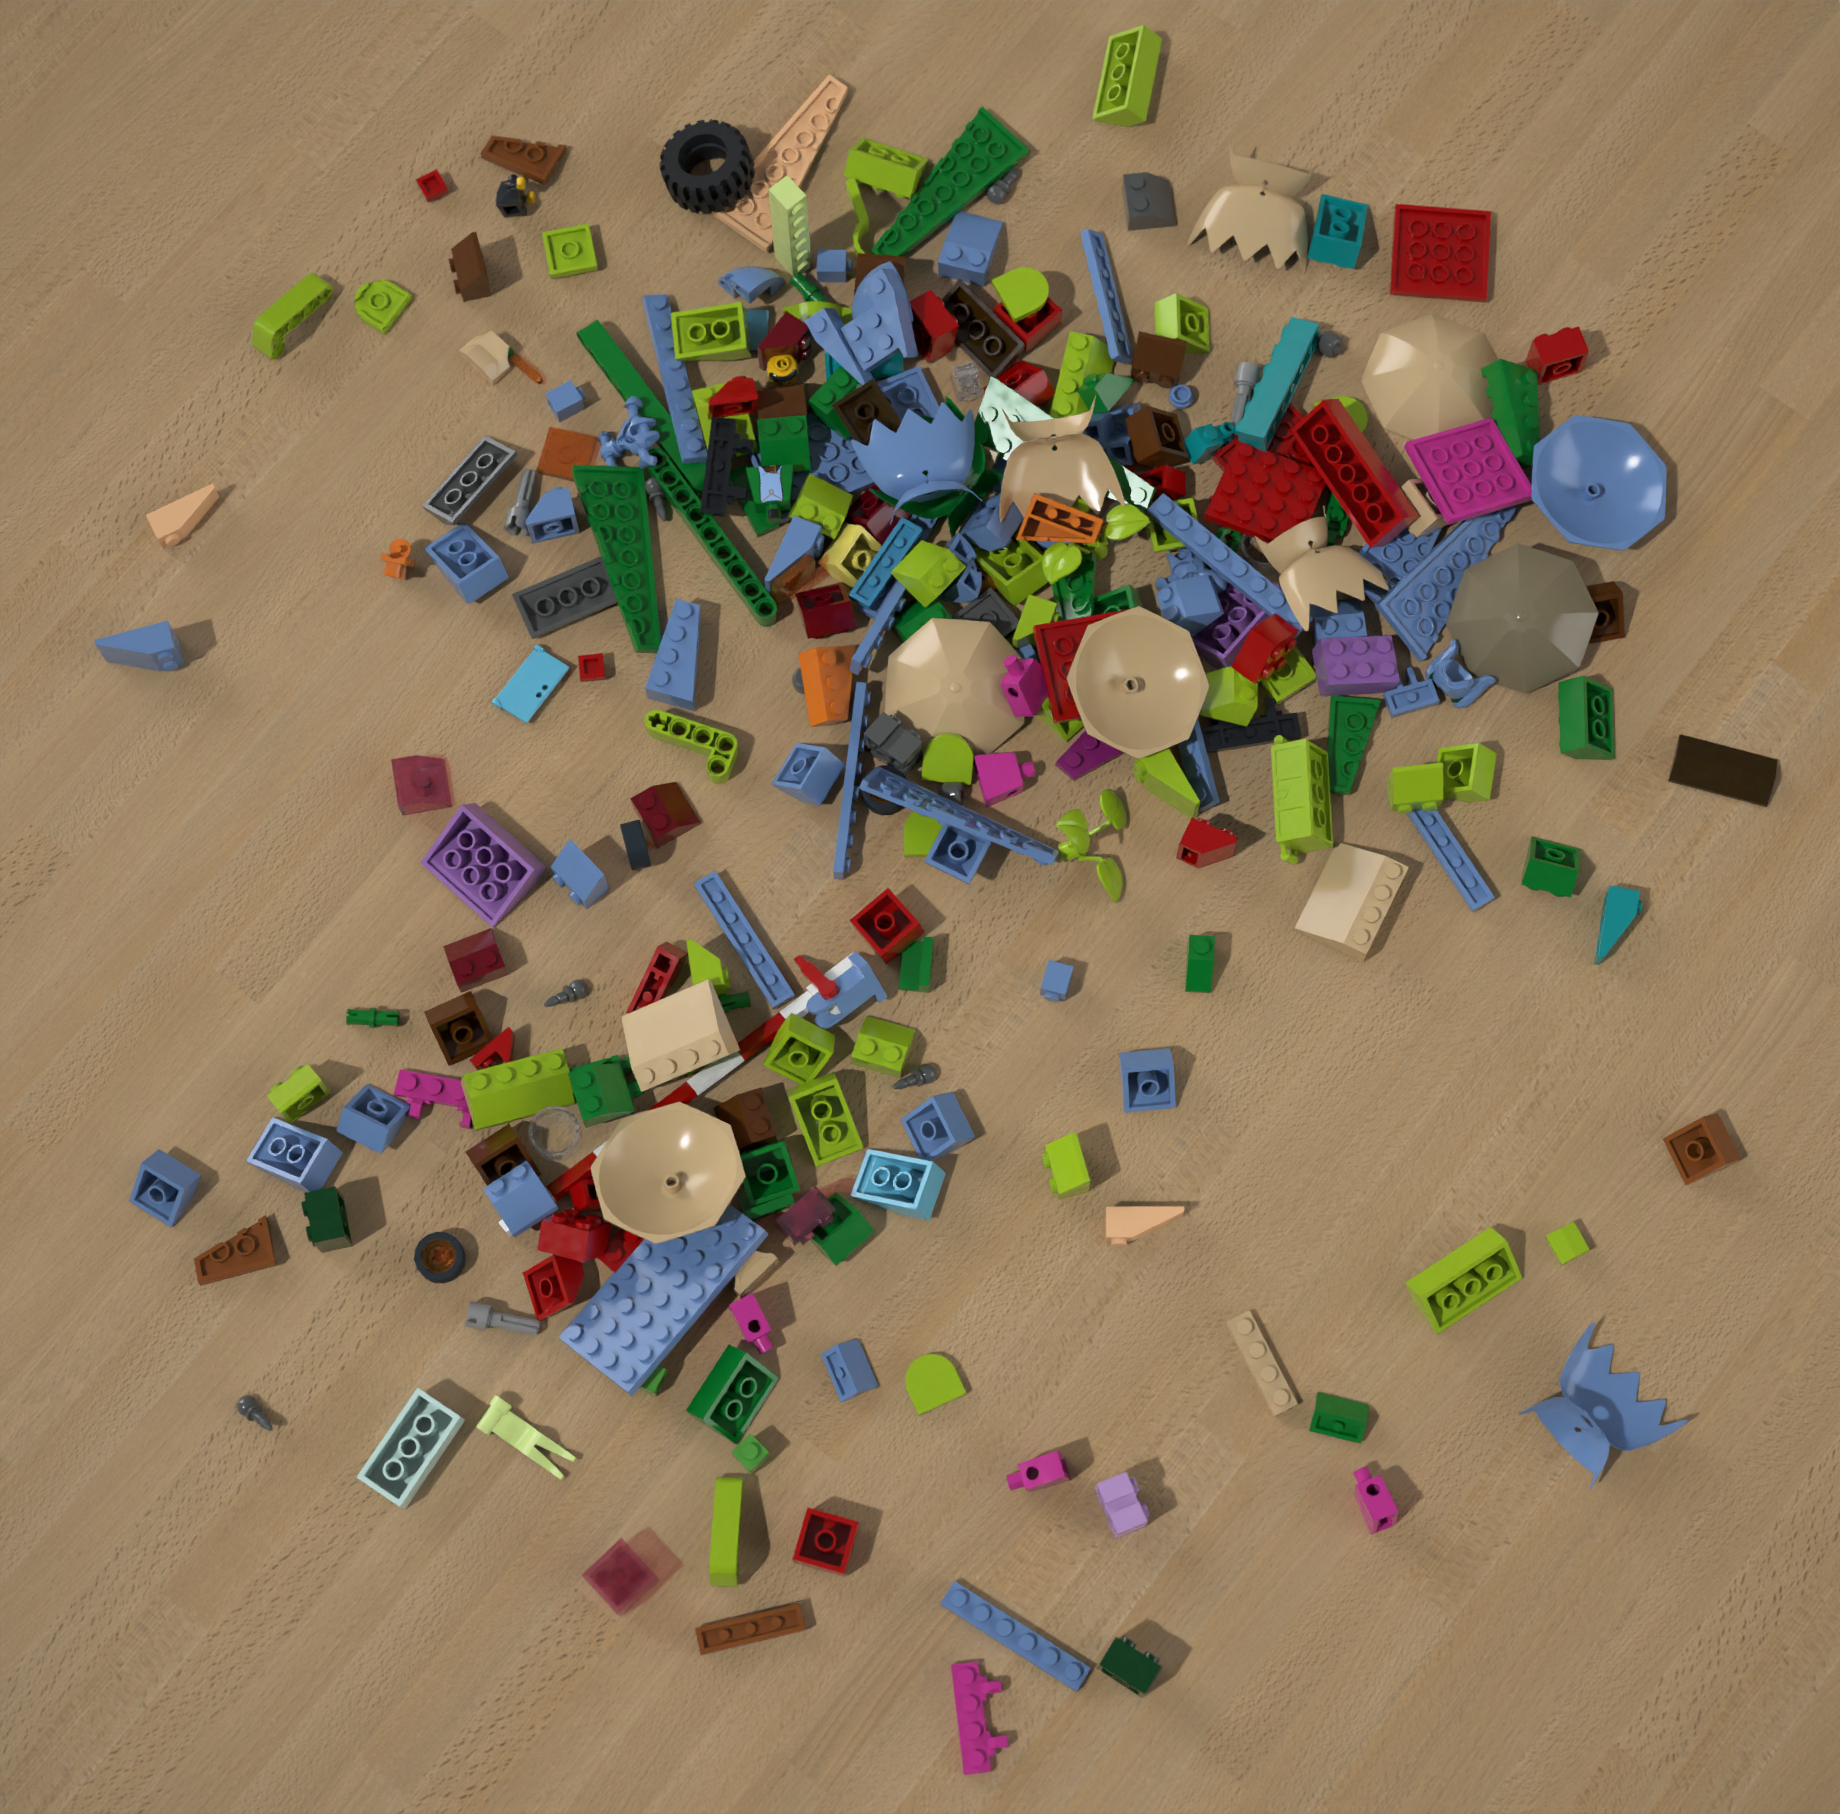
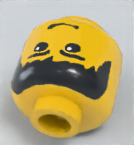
[767,355,798,387]

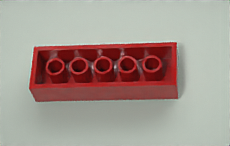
[1290,399,1419,548]

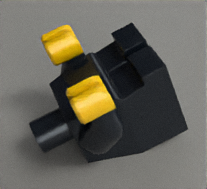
[496,174,536,218]

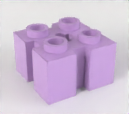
[1095,1472,1150,1540]

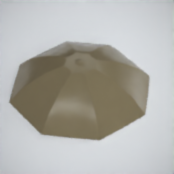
[1446,543,1598,694]

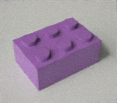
[1312,635,1400,696]

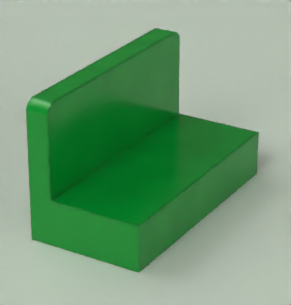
[899,936,934,993]
[737,1191,796,1222]
[1309,1392,1369,1444]

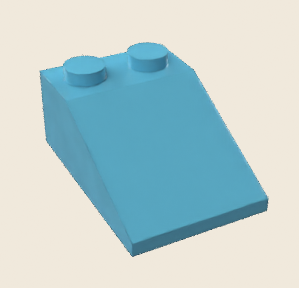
[850,1149,946,1221]

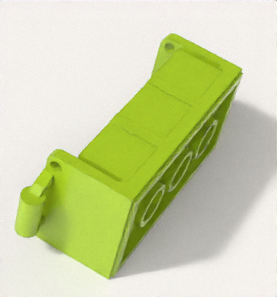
[1271,735,1333,865]

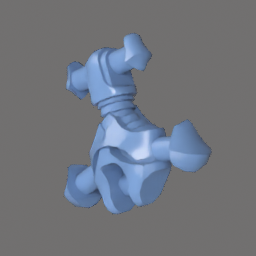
[597,396,660,469]
[1155,547,1228,594]

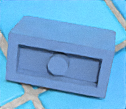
[821,1339,878,1402]

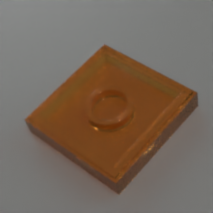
[536,427,597,482]
[771,554,815,607]

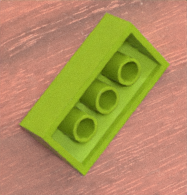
[1092,25,1162,127]
[1050,331,1114,419]
[461,1048,575,1131]
[1405,1227,1522,1334]

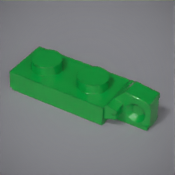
[1323,490,1349,547]

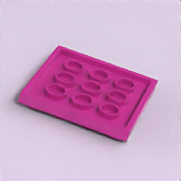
[1404,418,1532,525]

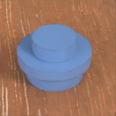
[1169,385,1193,409]

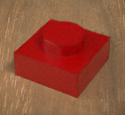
[416,169,449,203]
[578,653,606,682]

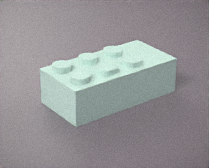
[357,1388,466,1509]

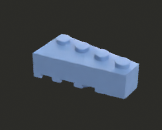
[645,599,702,712]

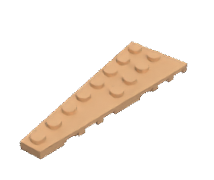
[712,75,848,253]

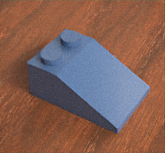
[938,211,1003,287]
[764,516,825,598]
[424,522,509,605]
[95,621,185,672]
[246,1117,343,1192]

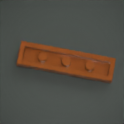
[695,1603,806,1656]

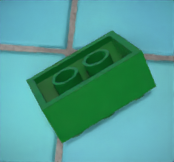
[1558,675,1615,760]
[686,1344,779,1445]

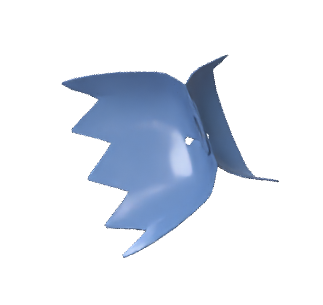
[851,402,983,525]
[1518,1322,1688,1490]

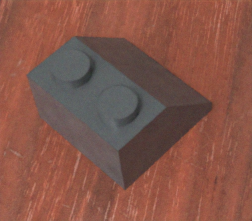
[1122,172,1175,231]

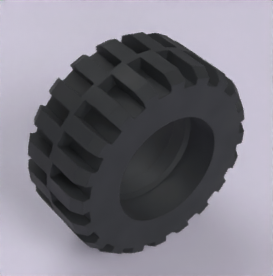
[659,119,755,214]

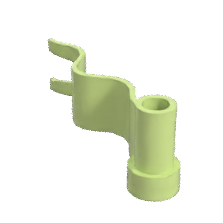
[476,1395,576,1480]

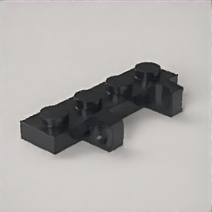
[700,417,753,517]
[1201,698,1301,754]

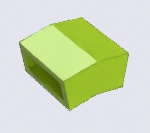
[1545,1221,1590,1266]

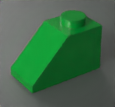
[1077,373,1133,414]
[1185,935,1215,993]

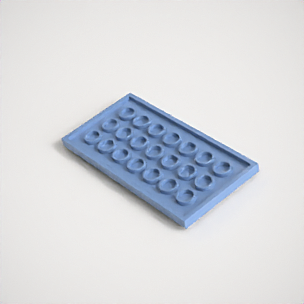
[747,366,939,525]
[558,1204,769,1396]

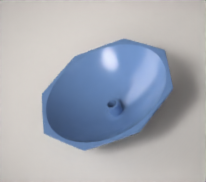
[1531,415,1667,551]

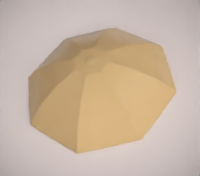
[1361,314,1498,440]
[1067,606,1209,759]
[885,618,1025,757]
[590,1102,746,1244]

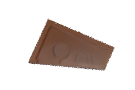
[481,135,567,185]
[194,1215,277,1286]

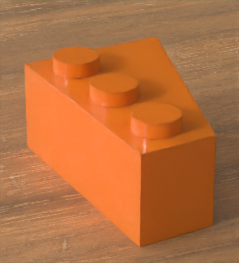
[1016,493,1105,543]
[798,646,855,727]

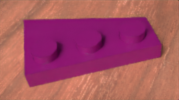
[1055,730,1124,781]

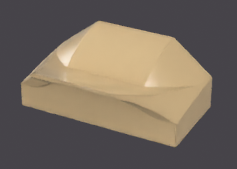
[459,330,511,385]
[734,1251,778,1299]

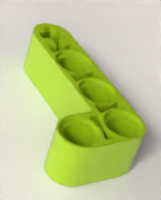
[252,272,333,360]
[644,709,739,784]
[709,1477,743,1587]

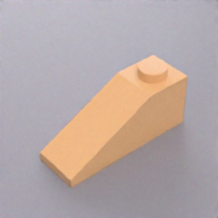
[146,483,219,548]
[1105,1206,1184,1246]

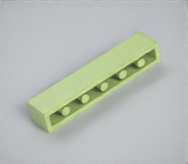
[768,175,812,277]

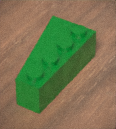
[1481,359,1540,469]

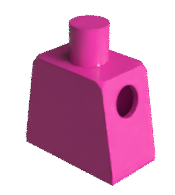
[1000,655,1048,717]
[974,752,1035,807]
[728,1293,773,1354]
[1006,1451,1071,1492]
[1353,1467,1398,1535]

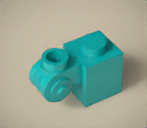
[1184,422,1236,465]

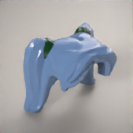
[1425,639,1496,709]

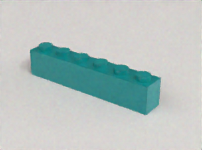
[1235,317,1320,452]

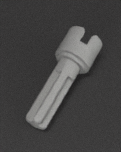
[1230,362,1261,428]
[504,469,536,536]
[465,1301,540,1335]

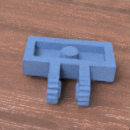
[1383,667,1439,718]

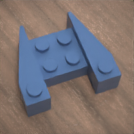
[805,269,918,385]

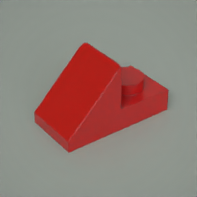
[470,1027,515,1071]

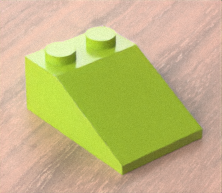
[671,302,752,361]
[692,382,758,458]
[972,532,1048,606]
[1133,748,1200,818]
[786,1072,864,1167]

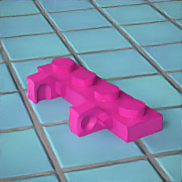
[394,1069,473,1129]
[951,1662,1009,1775]

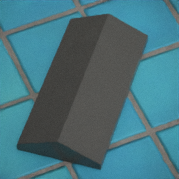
[422,435,518,526]
[512,556,618,639]

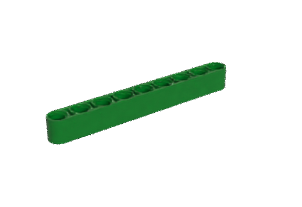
[576,320,706,496]
[646,448,778,627]

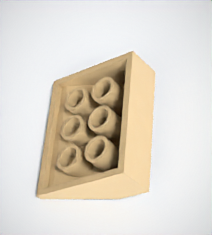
[1294,842,1409,962]
[622,979,740,1092]

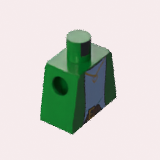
[746,464,794,524]

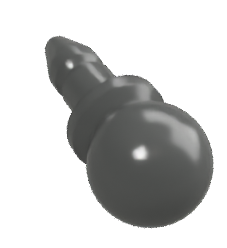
[987,168,1019,204]
[645,477,667,522]
[544,979,589,1007]
[893,1063,937,1089]
[237,1395,273,1431]

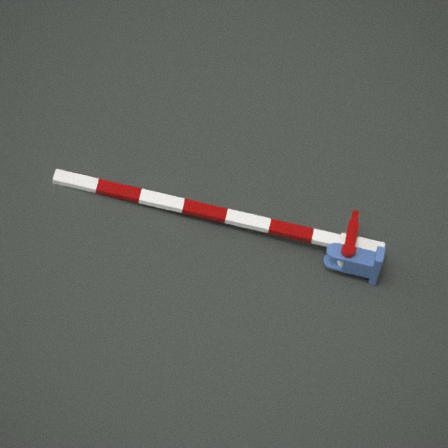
[498,952,888,1237]

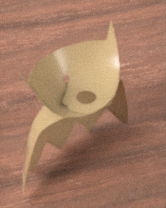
[1187,140,1319,275]
[999,396,1125,522]
[1254,506,1394,632]

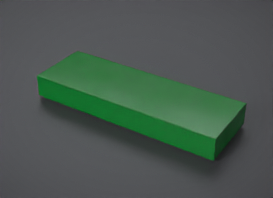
[730,464,779,538]

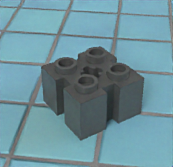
[864,711,922,776]

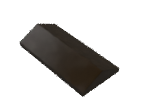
[942,279,1026,378]
[832,379,901,446]
[1668,734,1778,807]

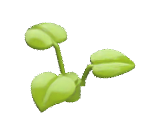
[1042,496,1150,585]
[1056,789,1127,903]

